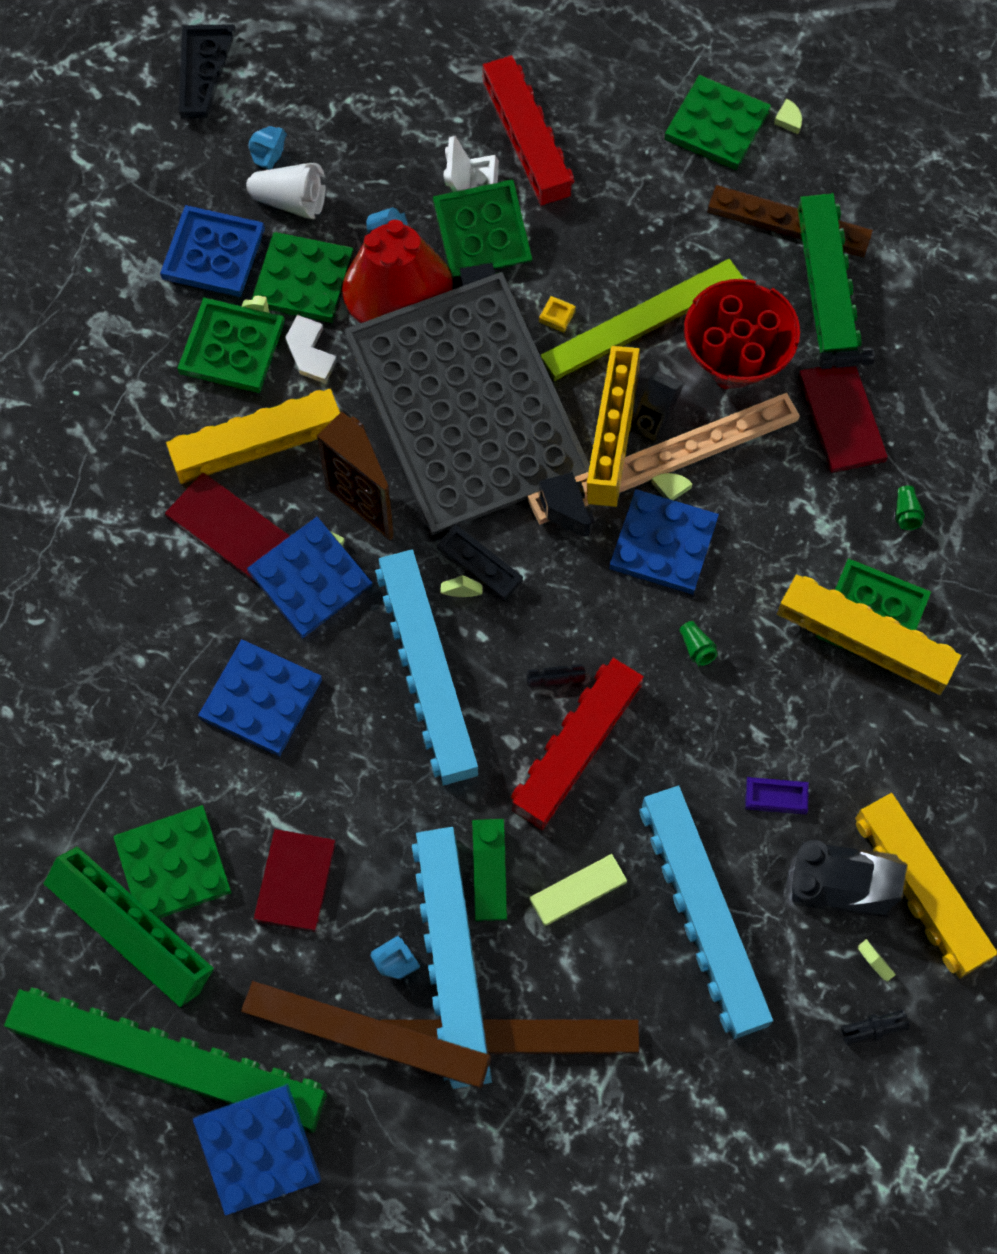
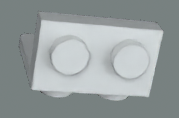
[444,136,499,192]

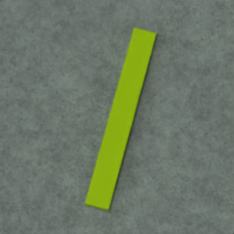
[540,259,744,381]

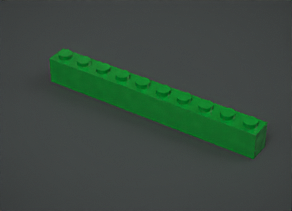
[4,987,327,1133]

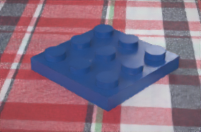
[160,205,265,297]
[609,489,719,595]
[247,517,372,639]
[198,639,322,757]
[193,1084,321,1215]

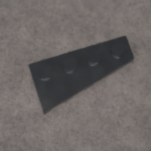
[179,24,236,119]

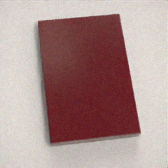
[253,829,336,933]

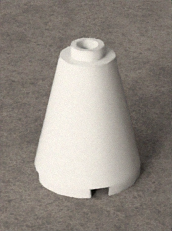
[246,163,326,219]

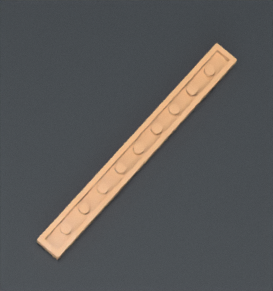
[528,393,800,525]

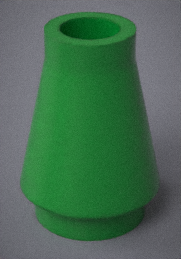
[895,485,925,530]
[679,621,718,666]

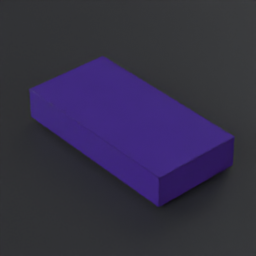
[745,777,809,815]

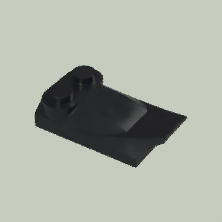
[792,840,908,917]

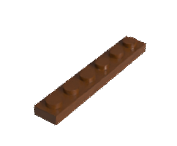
[707,185,873,258]

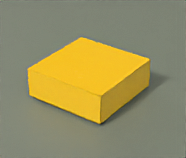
[539,296,576,333]

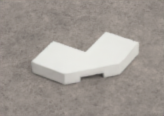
[285,315,337,384]

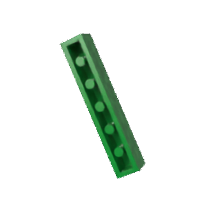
[797,193,861,354]
[43,846,214,1007]

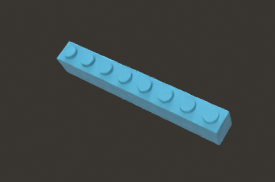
[375,549,478,786]
[639,786,773,1039]
[412,827,492,1089]

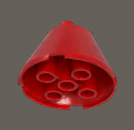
[342,220,453,323]
[684,279,800,389]

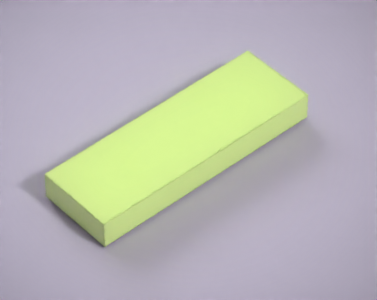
[530,854,627,927]

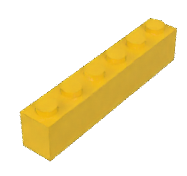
[586,346,640,507]
[166,388,340,484]
[777,574,961,695]
[855,793,997,979]

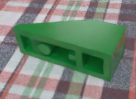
[472,819,507,921]

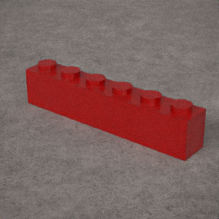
[482,55,574,206]
[510,657,644,831]

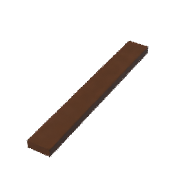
[241,981,492,1089]
[381,1019,639,1054]

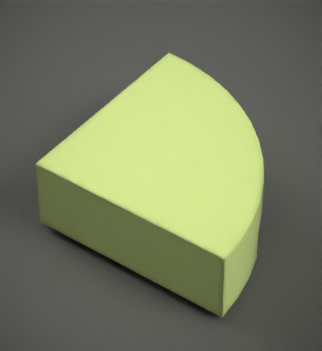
[774,99,802,134]
[242,296,269,313]
[651,473,692,500]
[441,575,482,597]
[858,939,896,982]

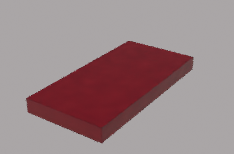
[798,365,888,473]
[165,472,290,583]

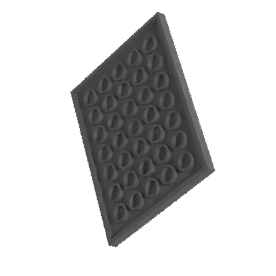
[344,272,590,536]

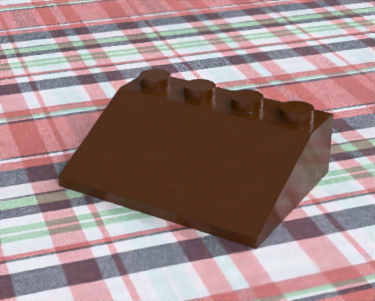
[317,412,394,541]

